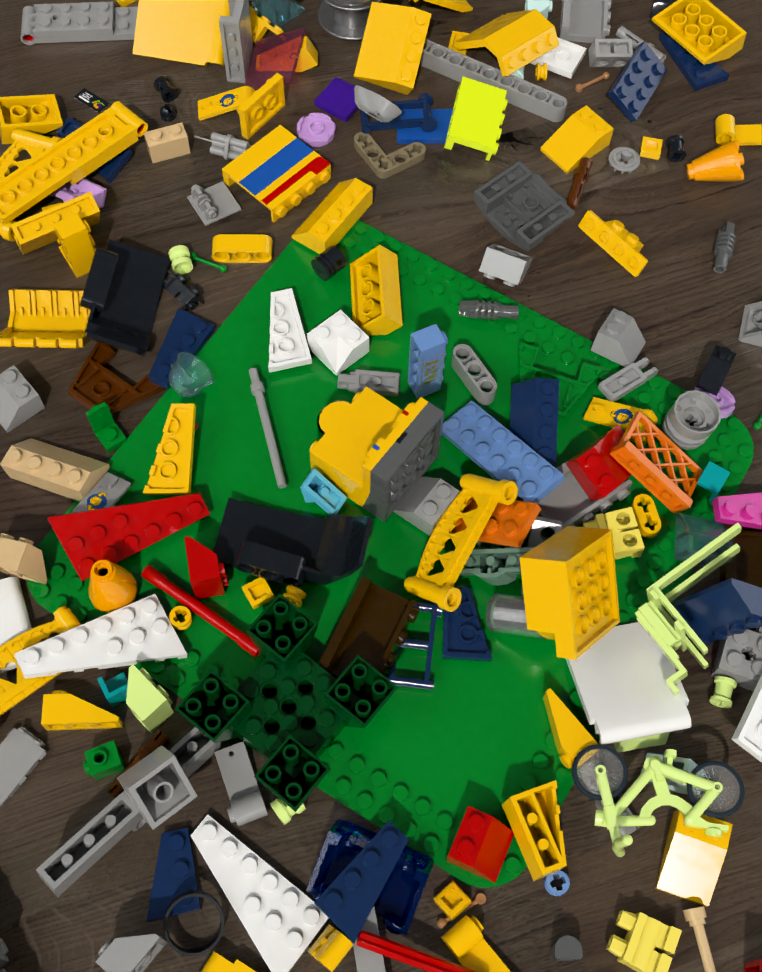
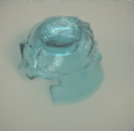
[169,352,214,398]

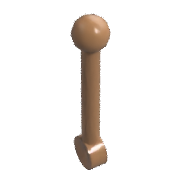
[575,72,610,92]
[437,893,486,929]

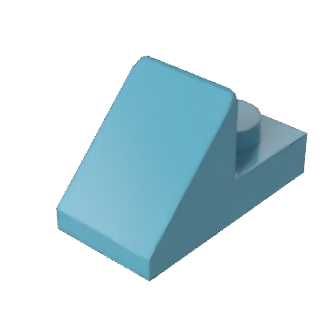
[300,468,348,515]

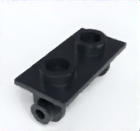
[163,270,205,311]

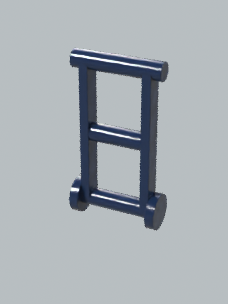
[360,93,437,134]
[385,594,442,690]

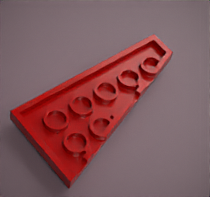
[47,493,210,581]

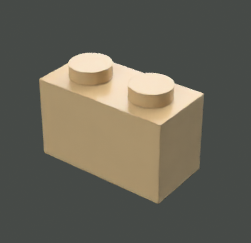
[143,122,191,163]

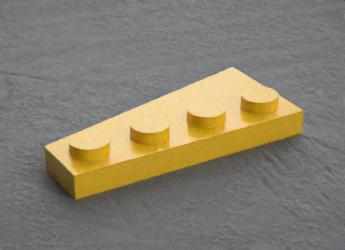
[143,404,196,495]

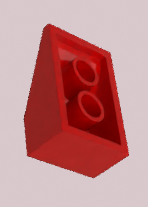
[565,425,631,501]

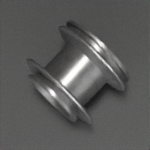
[317,0,384,40]

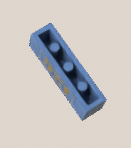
[407,324,448,399]

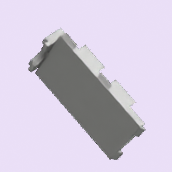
[0,726,47,807]

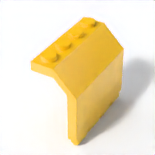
[454,9,559,76]
[0,289,90,348]

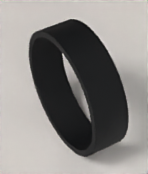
[163,890,224,956]

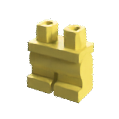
[582,507,645,559]
[606,910,682,972]

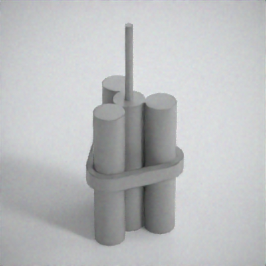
[194,132,252,160]

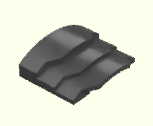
[473,161,575,251]

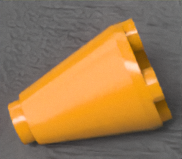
[686,140,744,182]
[88,560,137,613]

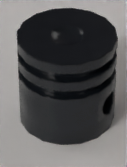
[311,245,347,281]

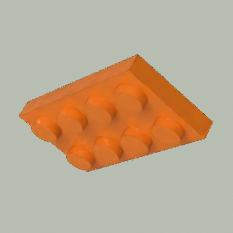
[451,498,541,548]

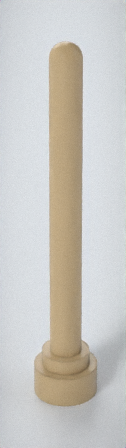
[683,906,716,972]

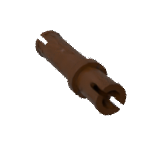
[567,157,593,211]
[106,729,171,798]

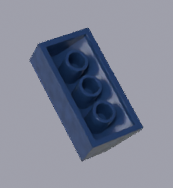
[509,378,559,468]
[669,578,762,646]

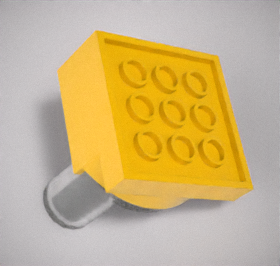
[486,526,620,660]

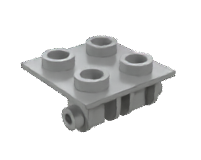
[187,181,242,226]

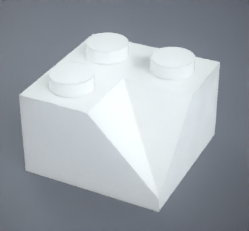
[307,310,369,376]

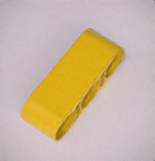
[211,234,273,263]

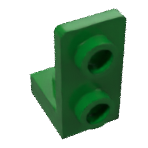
[86,402,127,454]

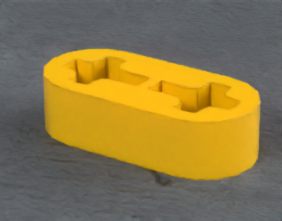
[631,494,662,538]

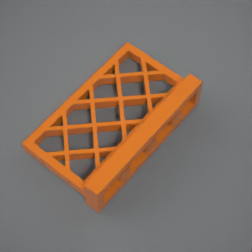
[610,411,703,514]

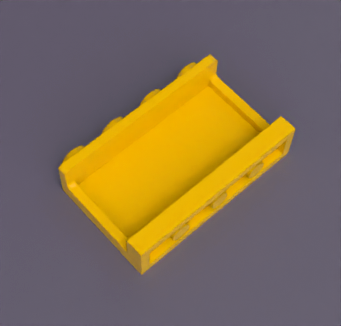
[11,192,100,255]

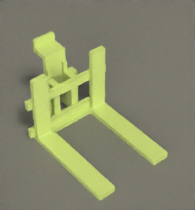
[635,523,742,696]

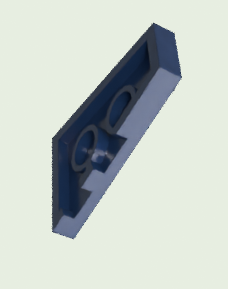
[442,587,492,662]
[147,827,202,922]

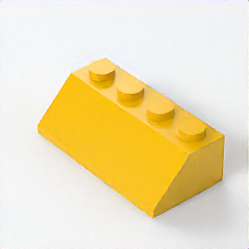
[292,178,373,254]
[350,245,403,336]

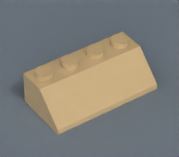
[0,438,110,502]

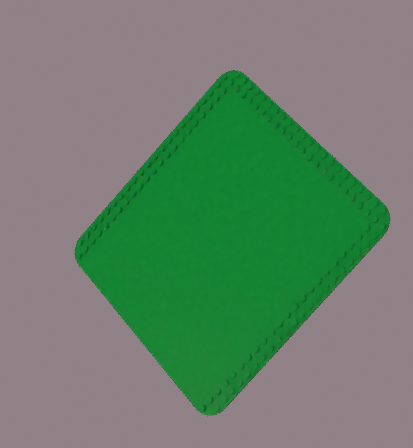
[27,220,754,888]

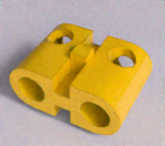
[308,924,354,972]

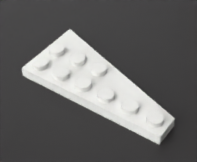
[14,594,187,679]
[190,815,329,972]

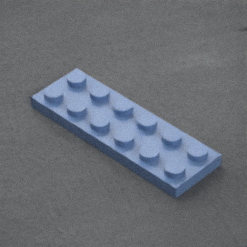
[442,401,565,503]

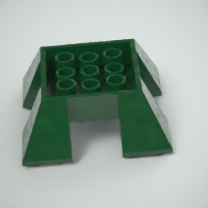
[175,593,398,812]

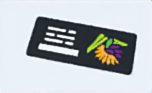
[74,88,109,113]

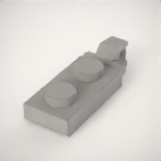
[337,369,400,397]

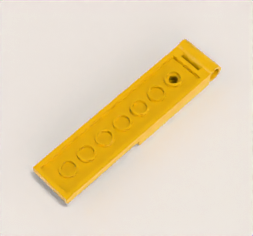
[0,101,148,225]

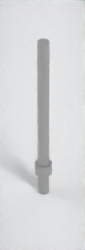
[249,368,287,489]

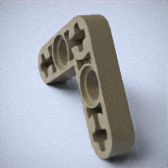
[354,132,426,179]

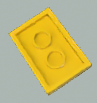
[238,73,285,140]

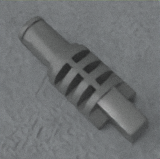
[713,221,736,274]
[458,300,519,321]

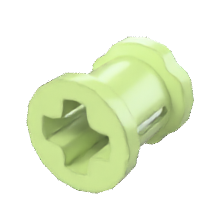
[709,676,737,708]

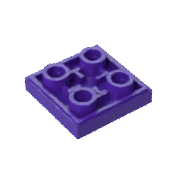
[314,77,358,122]

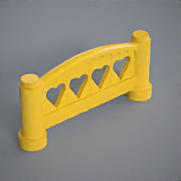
[0,129,63,242]
[404,473,518,612]
[0,606,82,716]

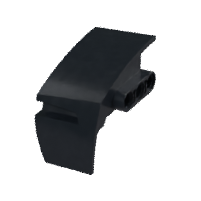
[80,239,169,356]
[213,498,373,587]

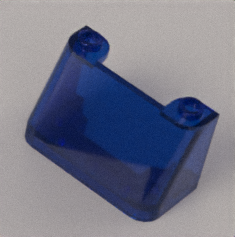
[306,819,434,935]

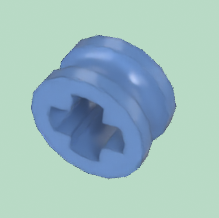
[544,870,570,896]

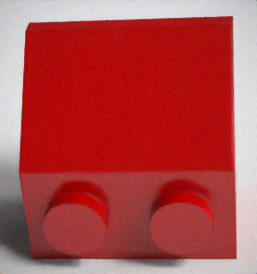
[184,536,228,599]
[446,806,514,883]

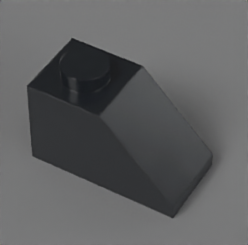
[696,345,736,396]

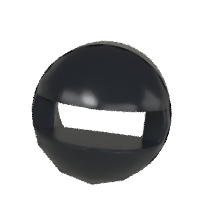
[160,104,176,122]

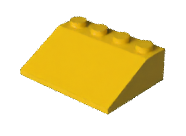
[652,0,747,65]
[353,2,431,95]

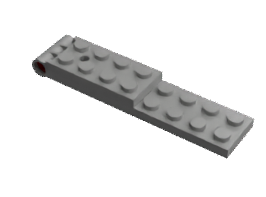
[20,2,138,45]

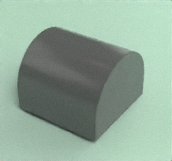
[551,935,583,961]

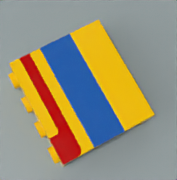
[222,125,331,222]

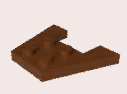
[68,342,165,414]

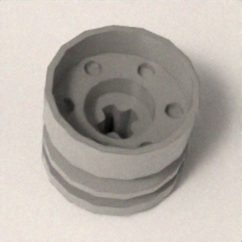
[662,390,721,450]

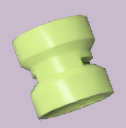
[168,245,193,275]
[270,799,306,825]

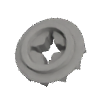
[608,147,640,174]

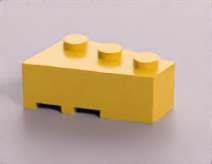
[53,213,96,278]
[502,780,567,881]

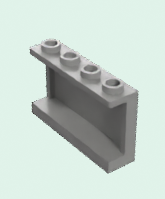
[219,0,254,83]
[559,0,611,43]
[538,457,633,534]

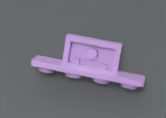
[49,178,107,208]

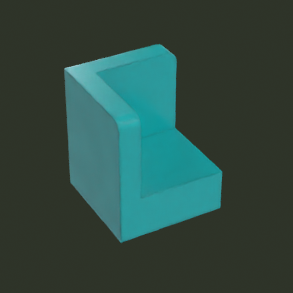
[697,461,730,502]
[97,672,128,708]

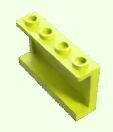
[444,76,508,161]

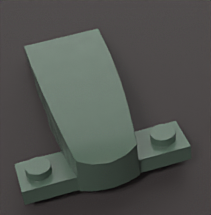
[449,498,535,586]

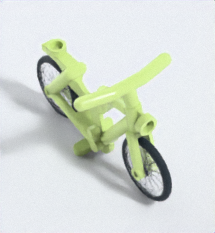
[572,744,745,857]

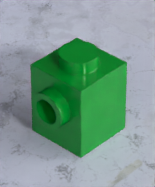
[83,740,125,781]

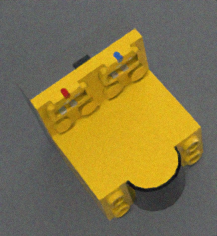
[309,386,444,523]

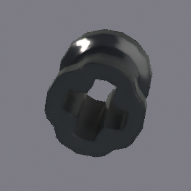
[153,76,178,103]
[666,135,686,162]

